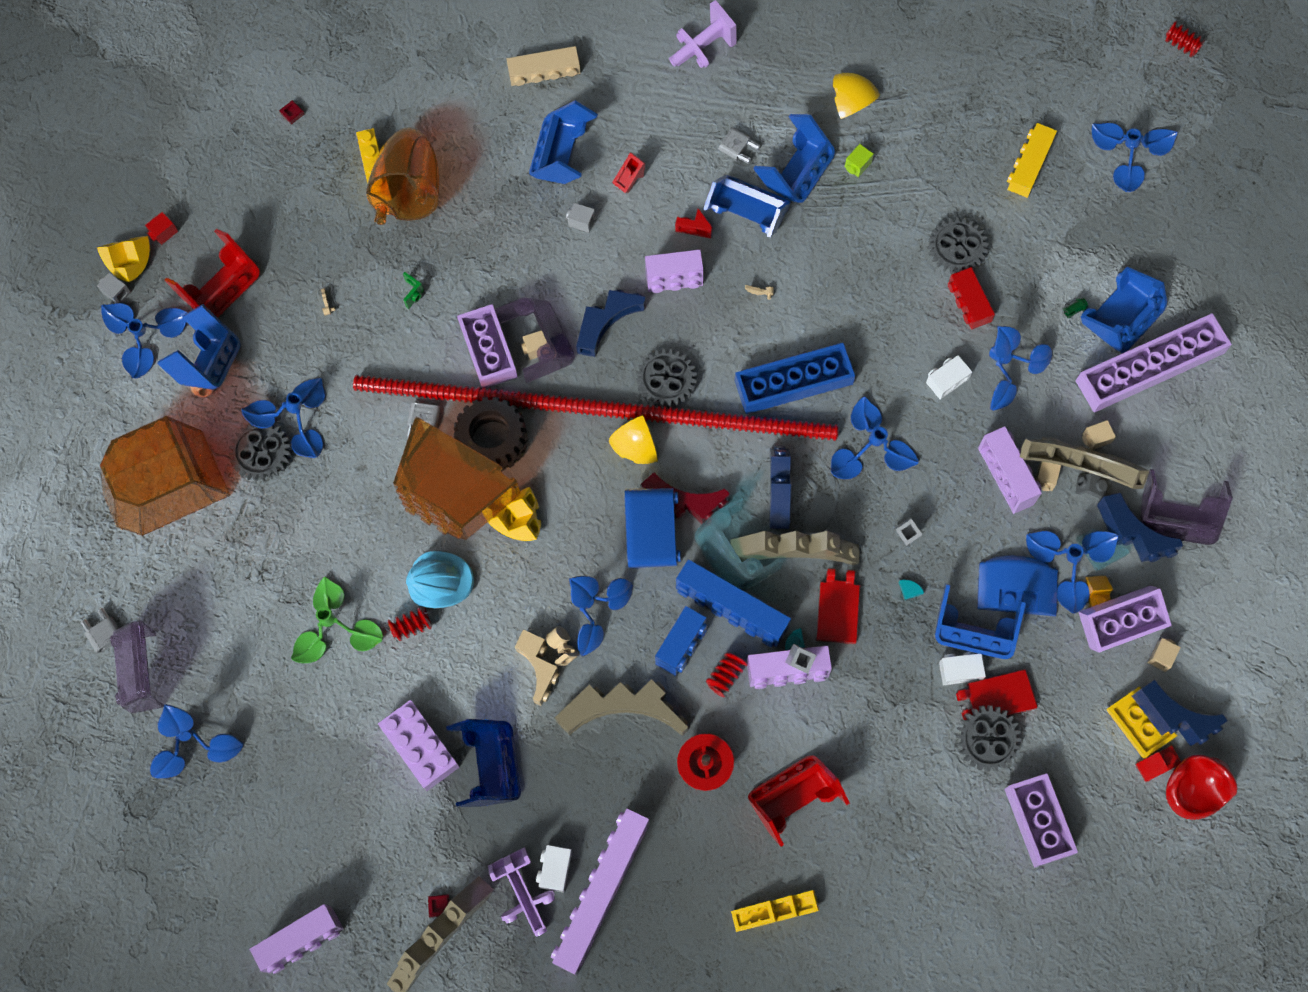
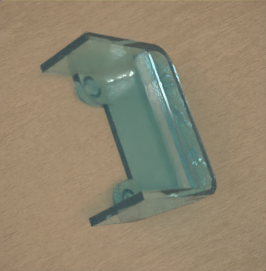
[695,497,783,591]

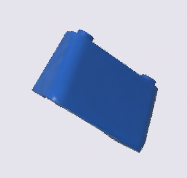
[1081,267,1167,353]
[625,488,681,568]

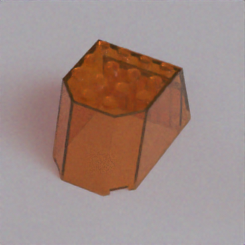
[100,416,231,536]
[393,416,520,540]

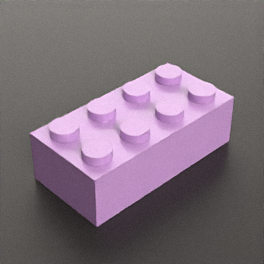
[457,304,518,389]
[978,427,1042,514]
[1079,585,1172,652]
[747,646,832,689]
[378,700,459,791]
[1004,773,1078,868]
[249,904,343,974]

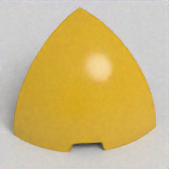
[833,73,880,119]
[97,236,150,282]
[609,415,658,464]
[486,487,541,541]

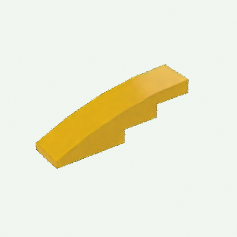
[731,890,820,932]

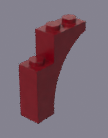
[640,472,730,525]

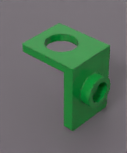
[403,272,424,309]

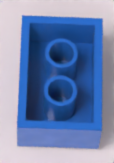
[655,606,708,676]

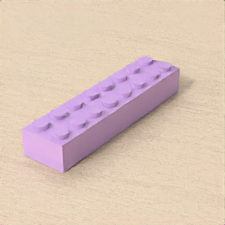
[1076,313,1232,413]
[551,809,650,976]

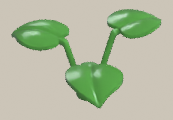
[291,577,383,663]

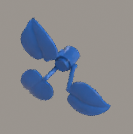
[1092,123,1177,192]
[101,303,187,379]
[989,326,1052,411]
[241,378,325,458]
[831,397,919,479]
[1026,531,1118,614]
[569,576,633,656]
[150,704,243,778]

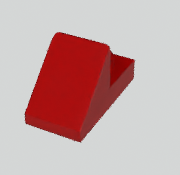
[612,152,645,193]
[675,209,712,239]
[1135,746,1181,783]

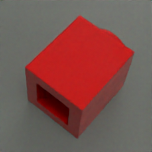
[145,212,178,245]

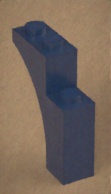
[576,290,646,357]
[769,445,791,529]
[1097,493,1183,562]
[1132,680,1228,746]

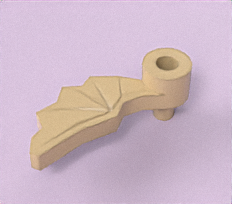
[745,285,774,300]
[321,288,335,316]

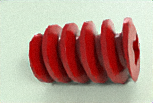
[1165,21,1206,58]
[388,608,432,641]
[706,653,747,697]

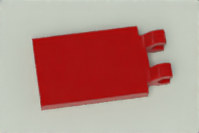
[816,568,860,644]
[956,670,1037,723]

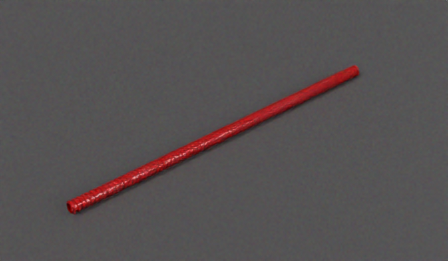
[353,375,838,441]

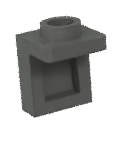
[1076,473,1108,499]

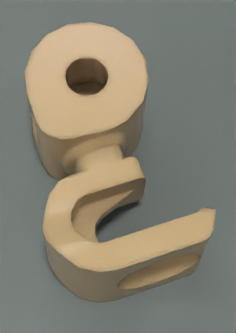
[546,626,579,666]

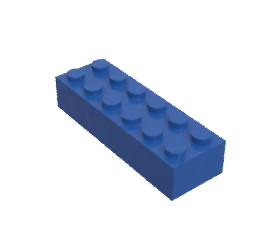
[735,343,855,414]
[676,559,791,647]

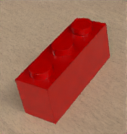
[948,267,995,330]

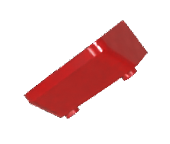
[164,229,259,318]
[748,755,850,847]

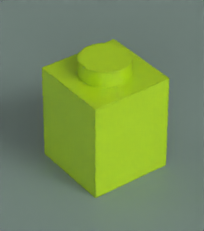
[845,144,874,177]

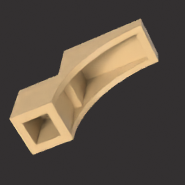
[515,630,560,706]

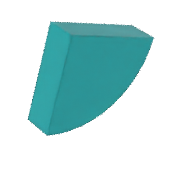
[898,580,924,600]
[785,628,805,651]

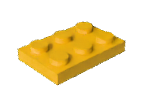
[1106,686,1177,759]

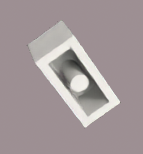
[926,356,972,400]
[939,652,986,686]
[536,845,572,893]

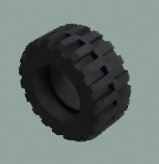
[453,397,528,473]

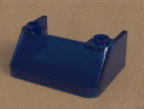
[446,719,521,807]

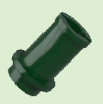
[1063,298,1088,318]

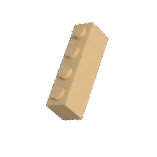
[506,46,580,86]

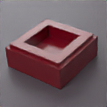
[279,100,305,125]
[428,894,450,918]

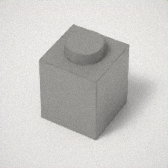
[566,203,595,233]
[97,273,131,304]
[894,517,923,546]
[785,644,817,674]

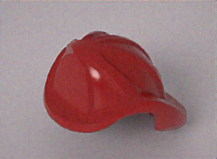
[1166,755,1238,820]

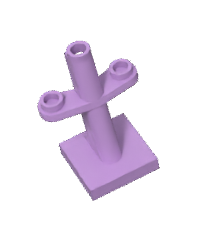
[669,0,736,68]
[488,847,555,936]

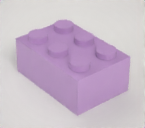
[645,250,703,293]

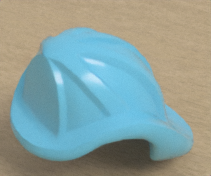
[406,551,474,608]

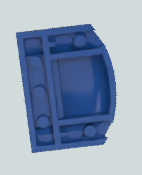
[977,555,1058,616]

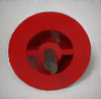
[677,734,734,791]

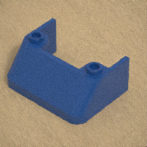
[529,100,598,184]
[753,114,835,203]
[703,175,791,237]
[157,304,241,390]
[935,583,1026,659]

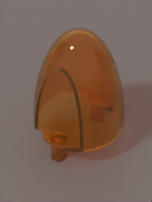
[366,127,440,225]

